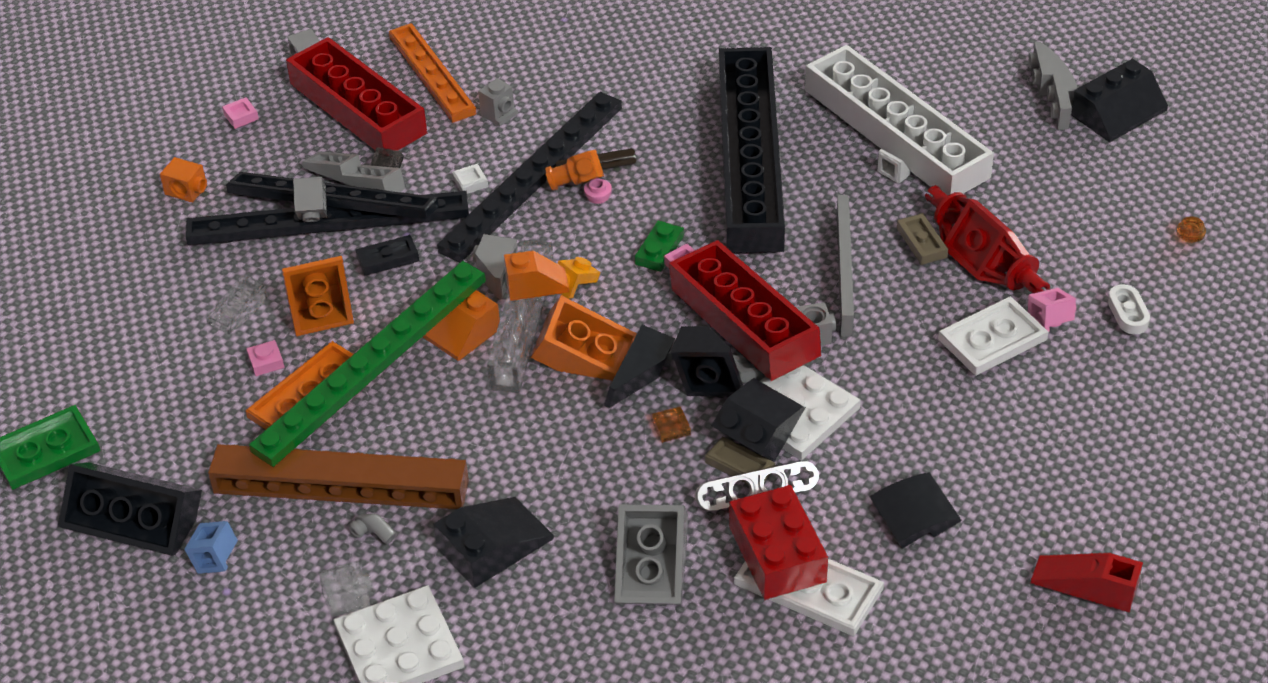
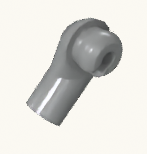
[349,513,398,545]

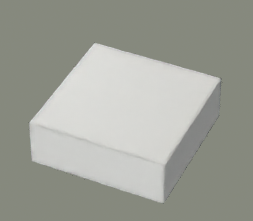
[452,164,488,194]

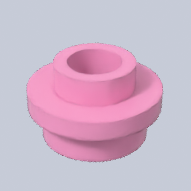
[584,178,612,204]

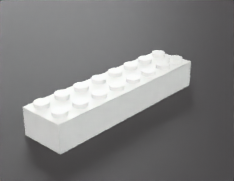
[805,45,994,195]

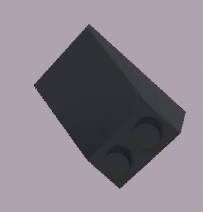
[433,497,554,588]

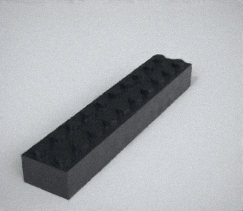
[719,47,785,253]

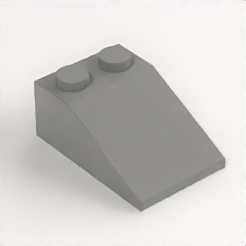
[614,504,688,605]

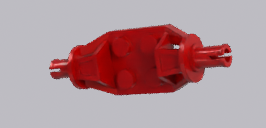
[925,185,1050,294]

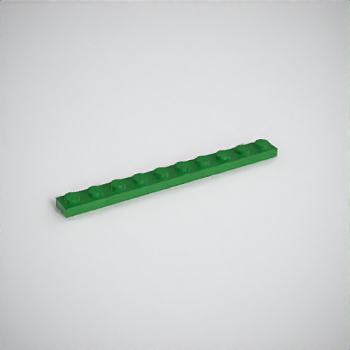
[249,261,486,467]

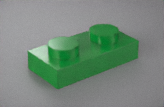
[635,220,684,272]

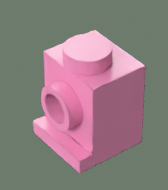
[1027,288,1076,331]

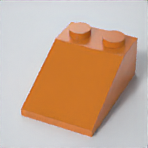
[282,256,354,336]
[531,295,637,381]

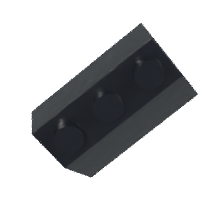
[1071,58,1168,143]

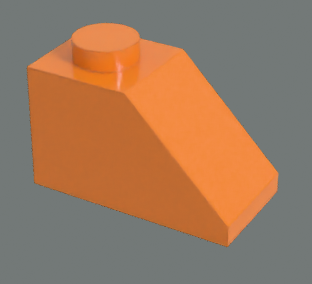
[504,250,569,301]

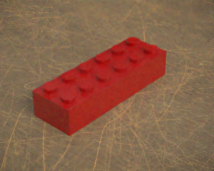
[286,37,428,158]
[669,240,822,381]

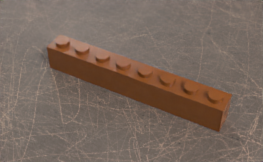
[208,444,469,509]

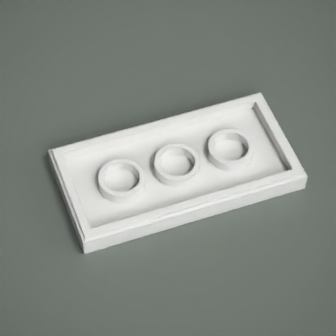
[734,559,884,637]

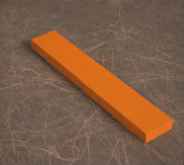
[389,23,477,123]

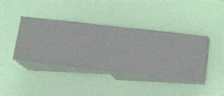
[302,151,406,192]

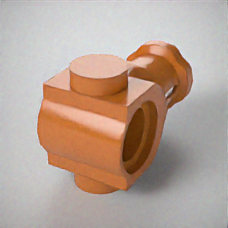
[545,149,604,191]

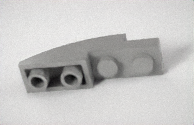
[1028,42,1078,130]

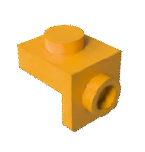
[557,257,601,299]

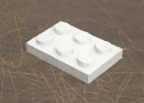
[938,296,1049,376]

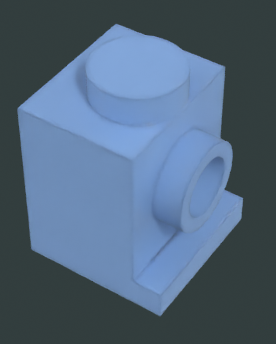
[184,521,238,574]

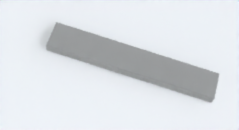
[837,195,854,337]

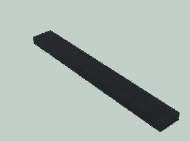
[226,172,439,219]

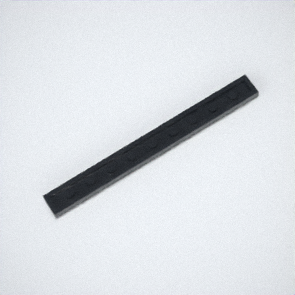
[437,92,622,263]
[185,191,469,245]

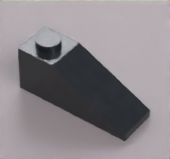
[604,324,675,408]

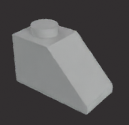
[473,234,518,299]

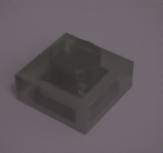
[370,147,405,168]

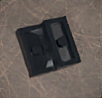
[869,472,962,549]

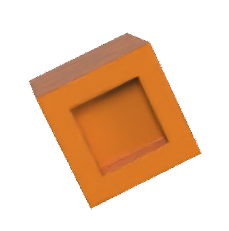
[160,157,207,203]

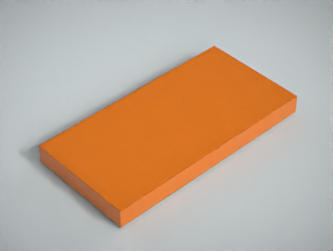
[245,341,353,430]

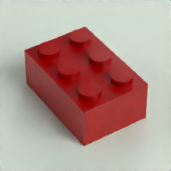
[729,485,828,600]

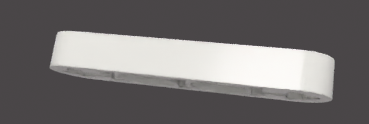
[695,461,819,510]

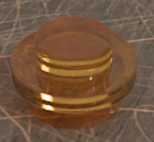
[1176,216,1206,243]

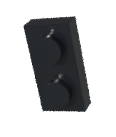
[355,235,419,276]

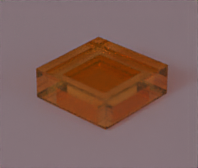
[651,406,691,443]

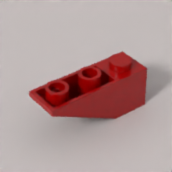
[1030,553,1143,613]

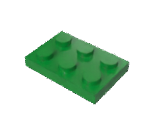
[0,405,101,490]

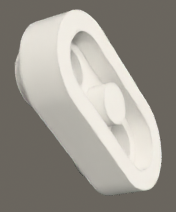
[1108,284,1150,334]

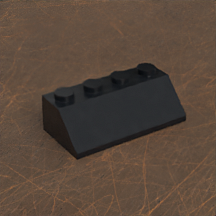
[58,462,202,556]

